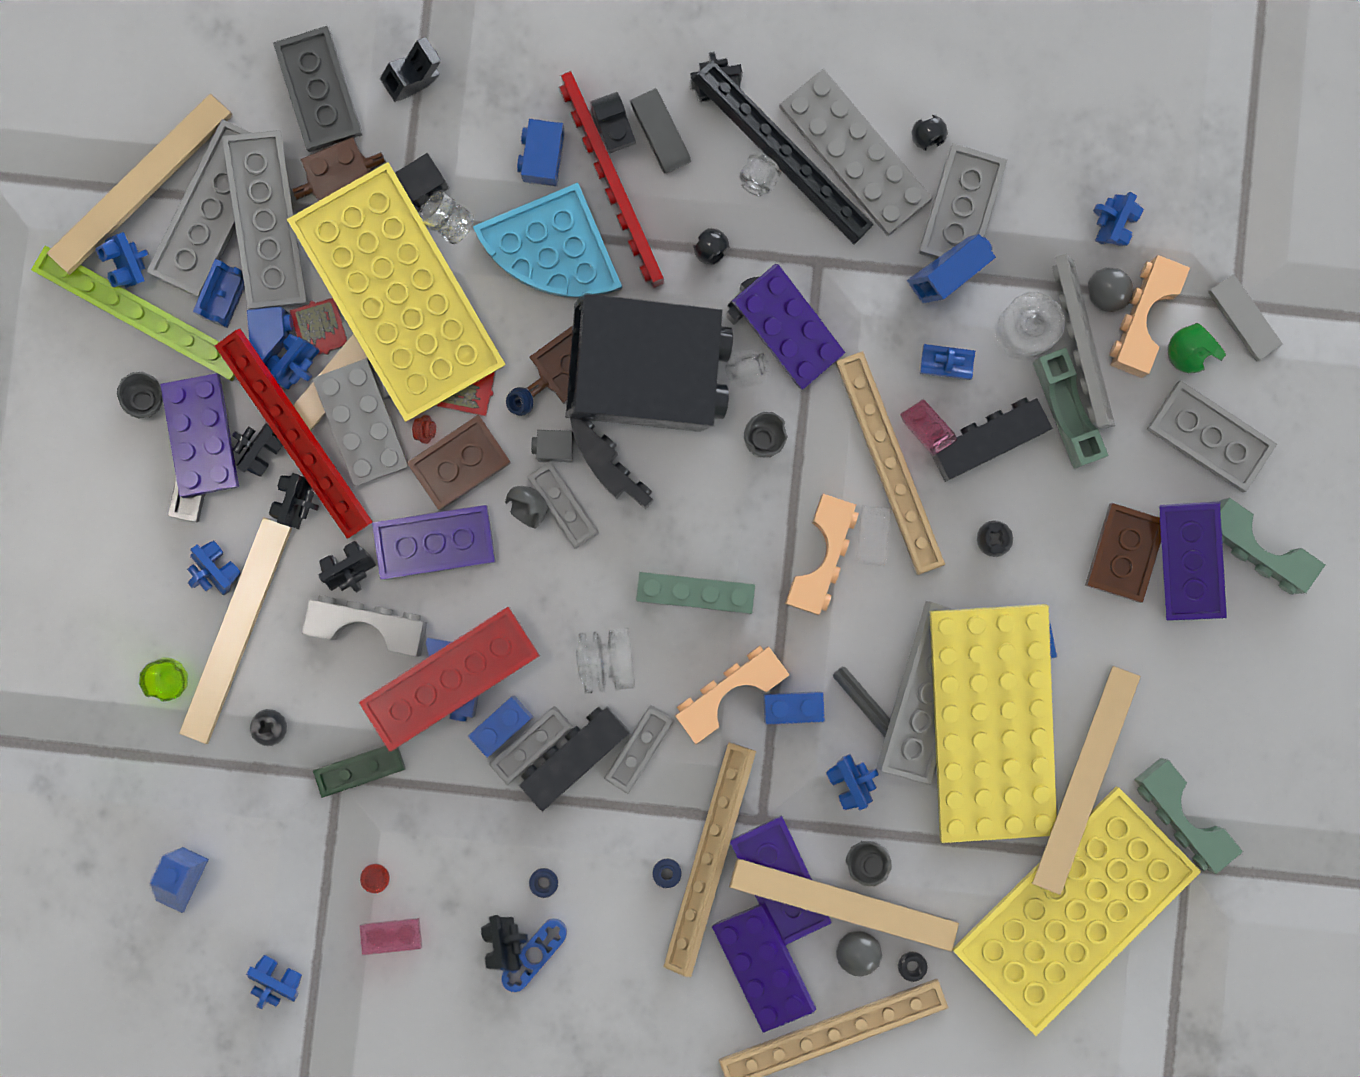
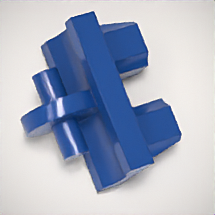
[1093,192,1144,246]
[96,232,149,289]
[265,334,320,390]
[920,344,976,380]
[187,540,240,596]
[826,754,879,811]
[246,955,302,1009]

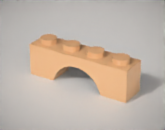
[1109,255,1190,378]
[785,494,859,615]
[675,646,790,744]

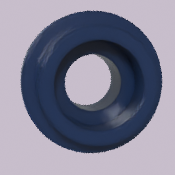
[506,387,533,416]
[652,858,681,888]
[529,868,558,898]

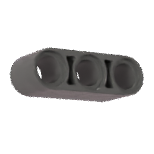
[630,88,691,174]

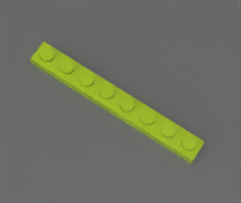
[31,245,235,382]

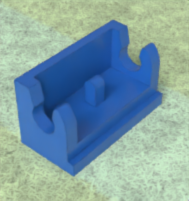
[193,259,245,328]

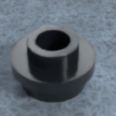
[898,952,928,982]

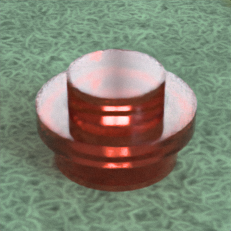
[412,415,436,444]
[360,864,390,893]

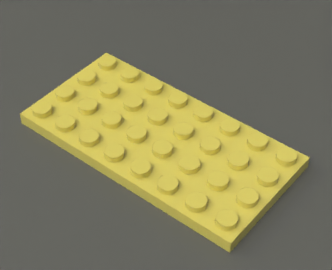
[287,162,506,422]
[929,604,1057,843]
[952,786,1201,1036]

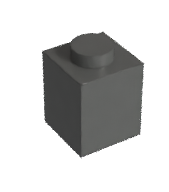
[531,430,574,462]

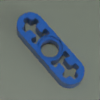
[502,918,567,992]

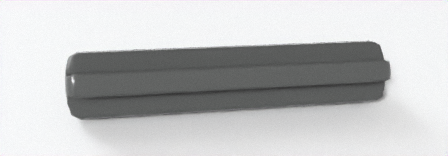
[833,667,890,737]

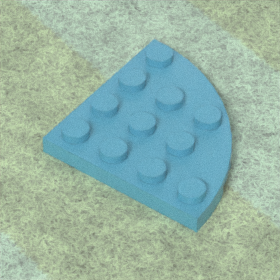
[473,183,623,298]

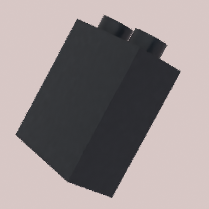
[565,293,733,432]

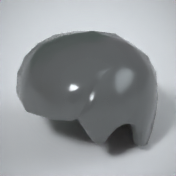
[1088,267,1133,312]
[117,372,163,419]
[744,412,788,457]
[505,486,548,529]
[845,841,892,886]
[836,931,882,977]

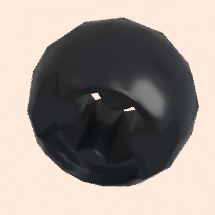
[911,115,948,150]
[693,228,729,265]
[977,520,1013,557]
[250,709,287,746]

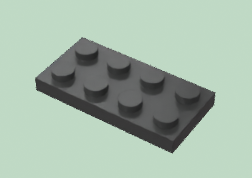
[273,26,363,152]

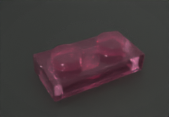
[900,399,957,456]
[360,918,422,955]

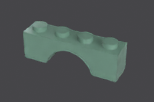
[1032,348,1109,469]
[1220,498,1326,595]
[636,572,755,614]
[1134,758,1243,874]

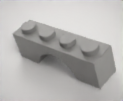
[302,595,427,656]

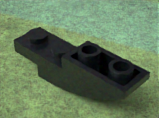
[570,418,653,509]

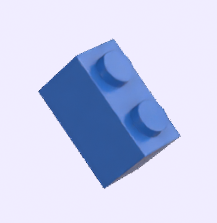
[517,118,565,186]
[763,692,825,724]
[468,696,533,758]

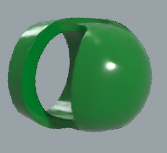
[1168,323,1226,373]

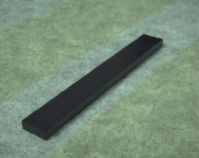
[692,60,874,244]

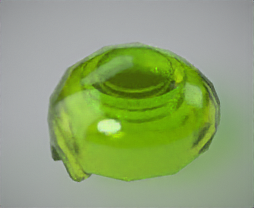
[139,657,188,702]

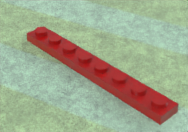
[559,71,664,288]
[215,328,373,539]

